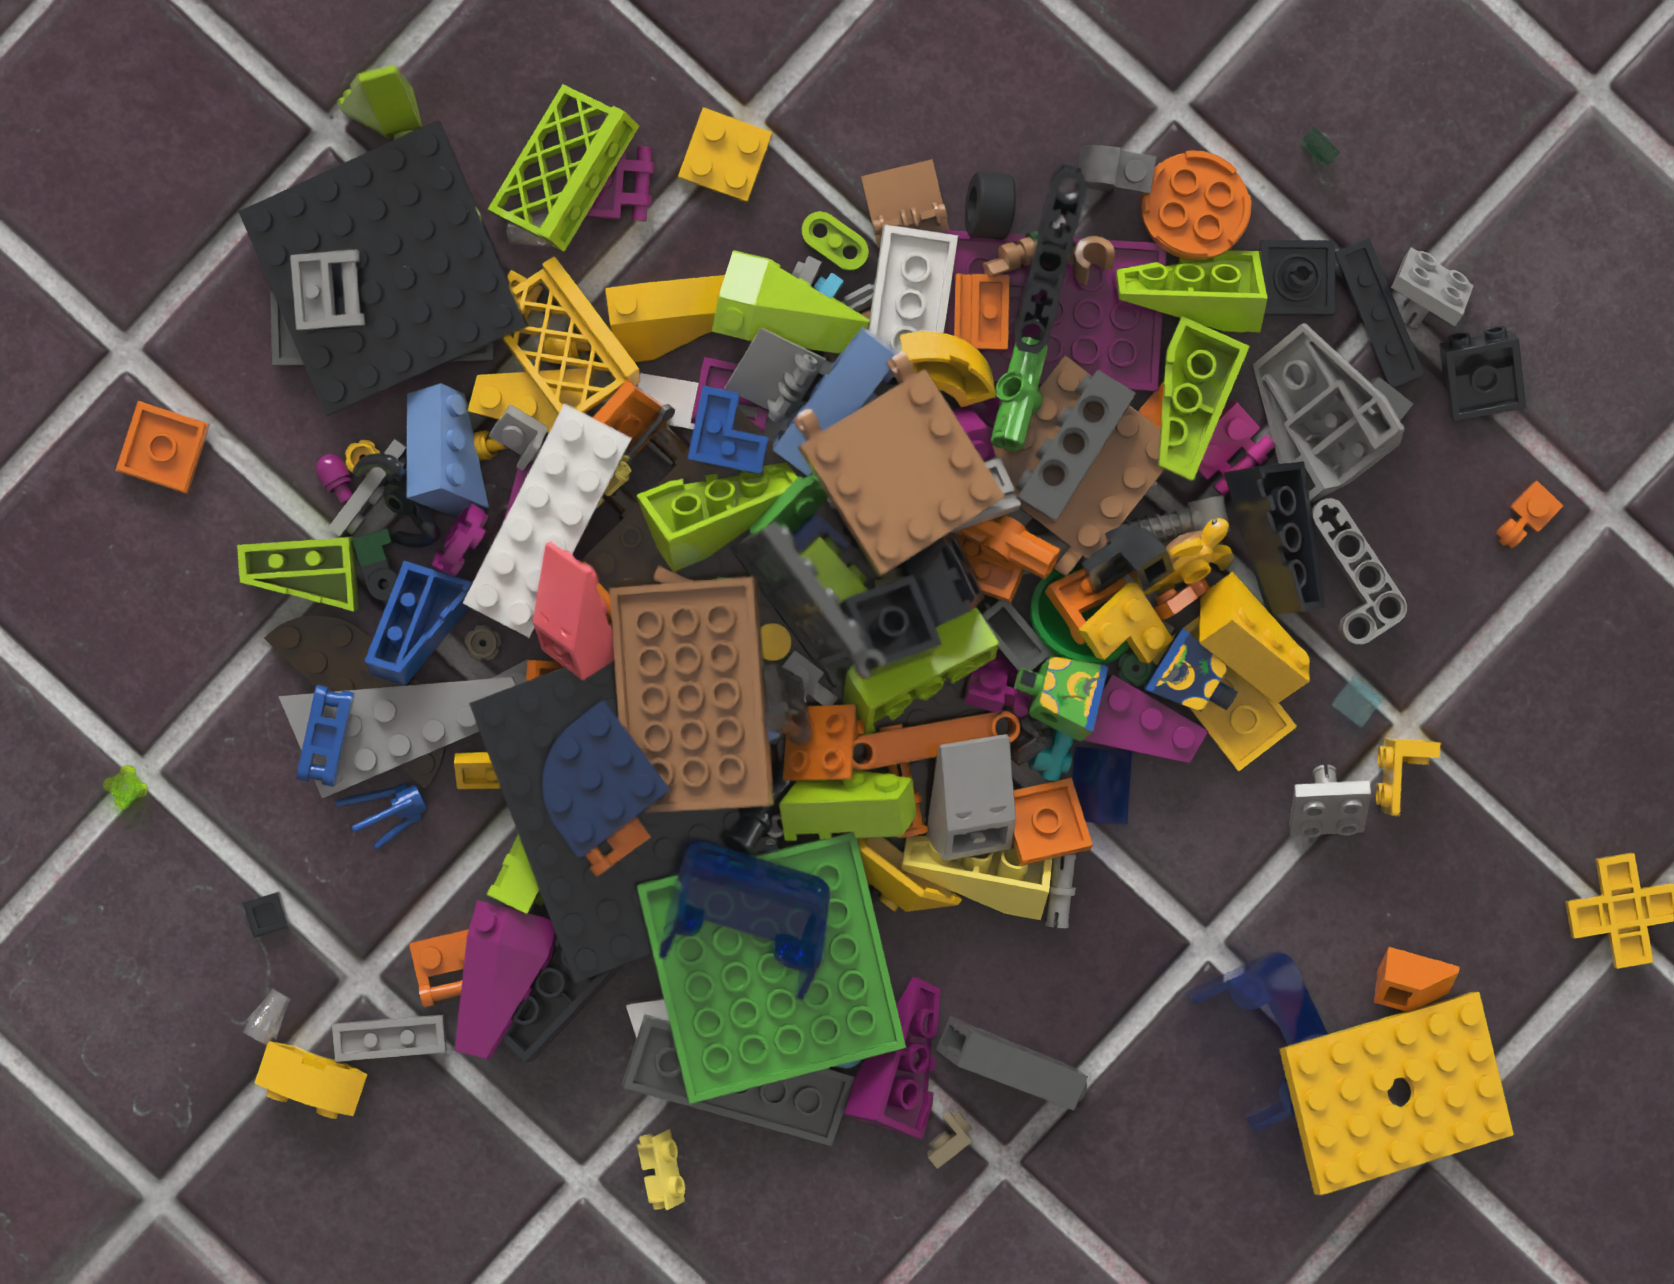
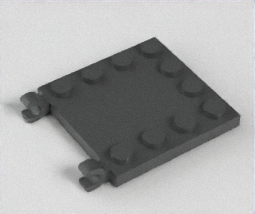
[730,522,886,688]

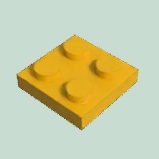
[678,107,772,203]

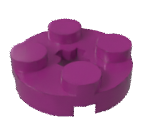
[432,503,488,577]

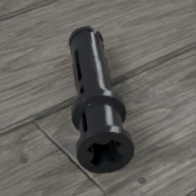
[724,761,796,858]

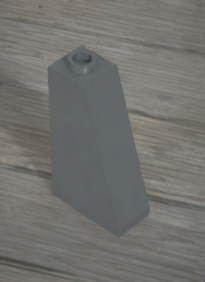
[936,1016,1088,1110]

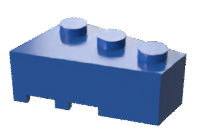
[364,561,473,686]

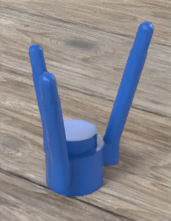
[334,782,428,849]

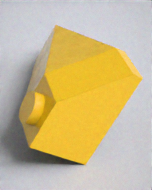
[605,275,725,363]

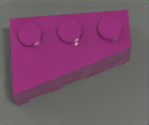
[1084,674,1208,763]

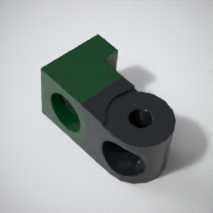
[352,528,399,600]

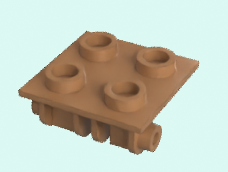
[861,159,949,248]

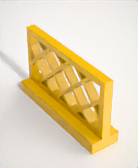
[502,256,640,415]

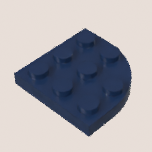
[543,700,672,860]

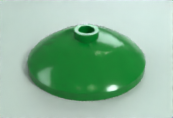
[1030,564,1130,665]

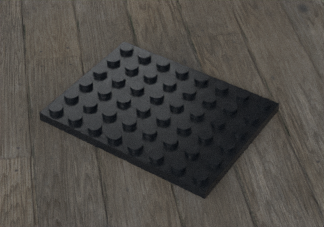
[469,660,765,983]

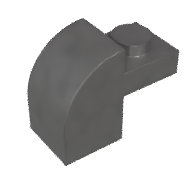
[1074,145,1157,195]

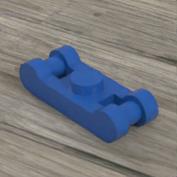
[297,685,355,787]

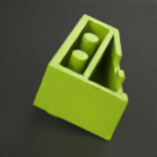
[487,835,544,914]

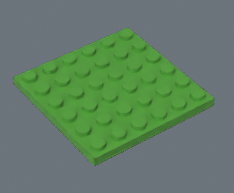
[636,832,906,1104]

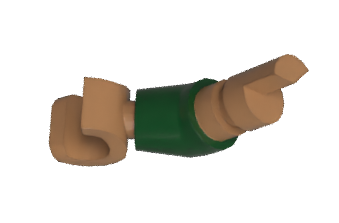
[982,230,1115,285]

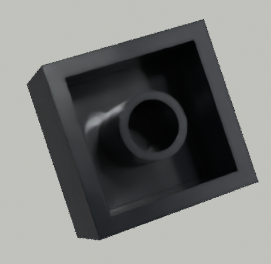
[839,575,942,680]

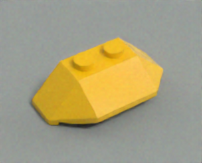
[843,832,962,912]

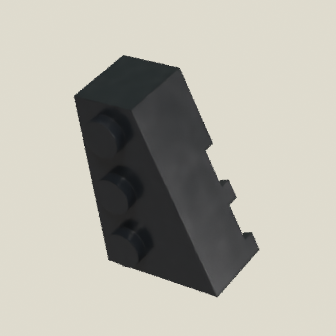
[905,532,985,627]

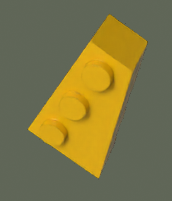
[468,368,597,434]

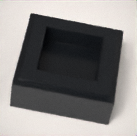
[243,891,291,938]

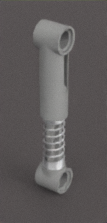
[1010,495,1231,575]

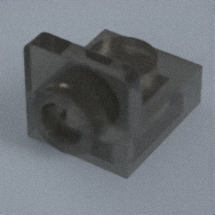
[1010,707,1053,766]

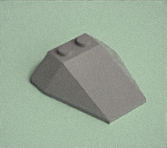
[1253,324,1404,504]

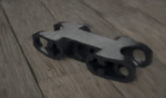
[1013,163,1087,354]

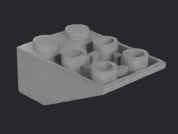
[926,734,1016,861]

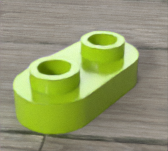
[802,211,869,271]

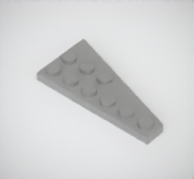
[278,677,517,798]

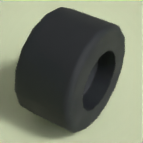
[965,171,1016,240]

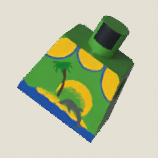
[1014,657,1108,741]

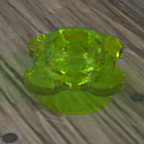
[103,765,148,809]

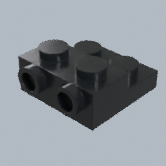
[1439,326,1526,422]

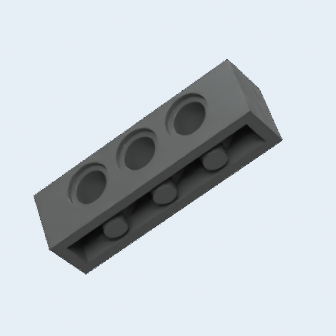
[1015,370,1136,523]

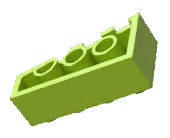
[843,607,999,735]

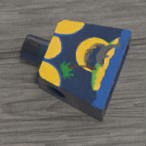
[1142,628,1238,712]

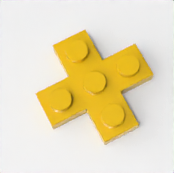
[1565,853,1674,969]

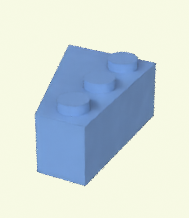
[407,383,489,517]

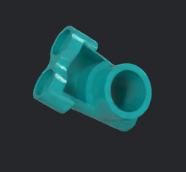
[1028,726,1074,781]

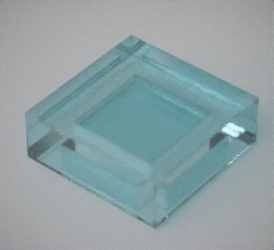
[1331,676,1384,728]

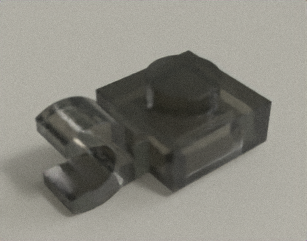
[477,483,512,548]

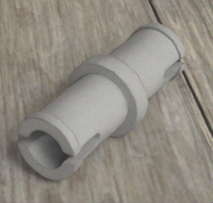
[1045,854,1076,928]

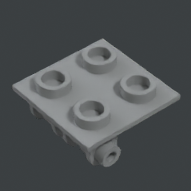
[725,327,826,423]

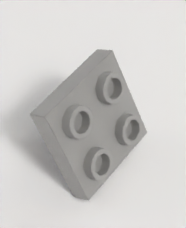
[1391,247,1474,328]
[1289,765,1371,838]

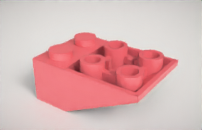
[533,541,614,681]

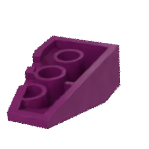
[455,901,557,1060]
[844,977,941,1140]

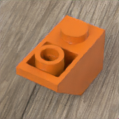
[1374,947,1460,1012]

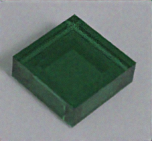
[1301,127,1341,167]

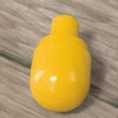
[543,331,591,359]
[473,431,508,461]

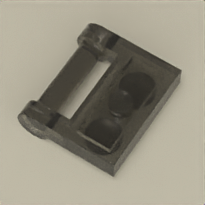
[762,663,812,745]

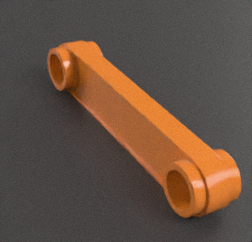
[852,711,1020,770]

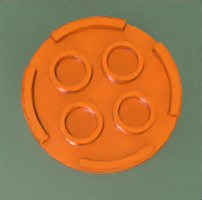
[1140,151,1251,260]

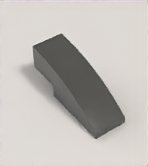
[976,594,1052,671]

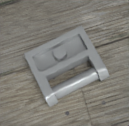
[290,250,365,331]

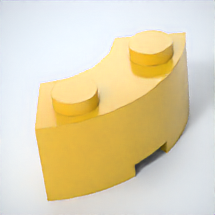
[900,331,997,407]
[255,1041,367,1119]

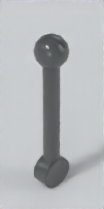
[624,404,675,466]

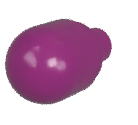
[316,454,353,505]

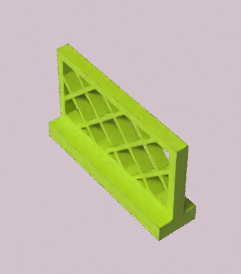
[487,84,639,252]

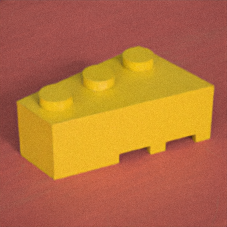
[1200,572,1310,704]

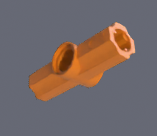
[954,515,1060,579]

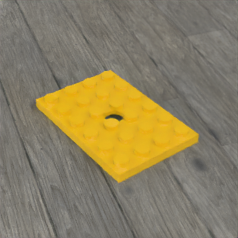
[1279,992,1514,1195]

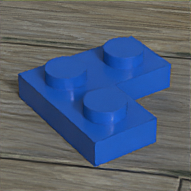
[688,386,769,475]

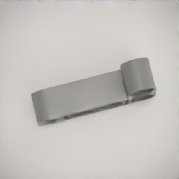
[1311,499,1407,644]

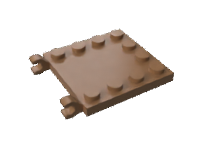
[793,350,1005,576]
[984,355,1165,577]

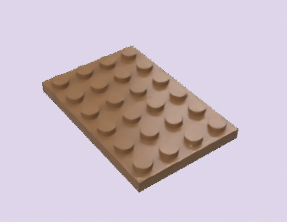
[609,577,773,813]

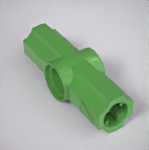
[990,337,1048,451]

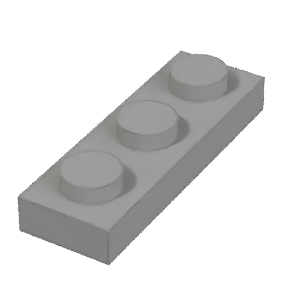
[328,439,407,538]
[332,1014,447,1062]

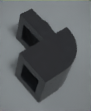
[1081,526,1175,594]

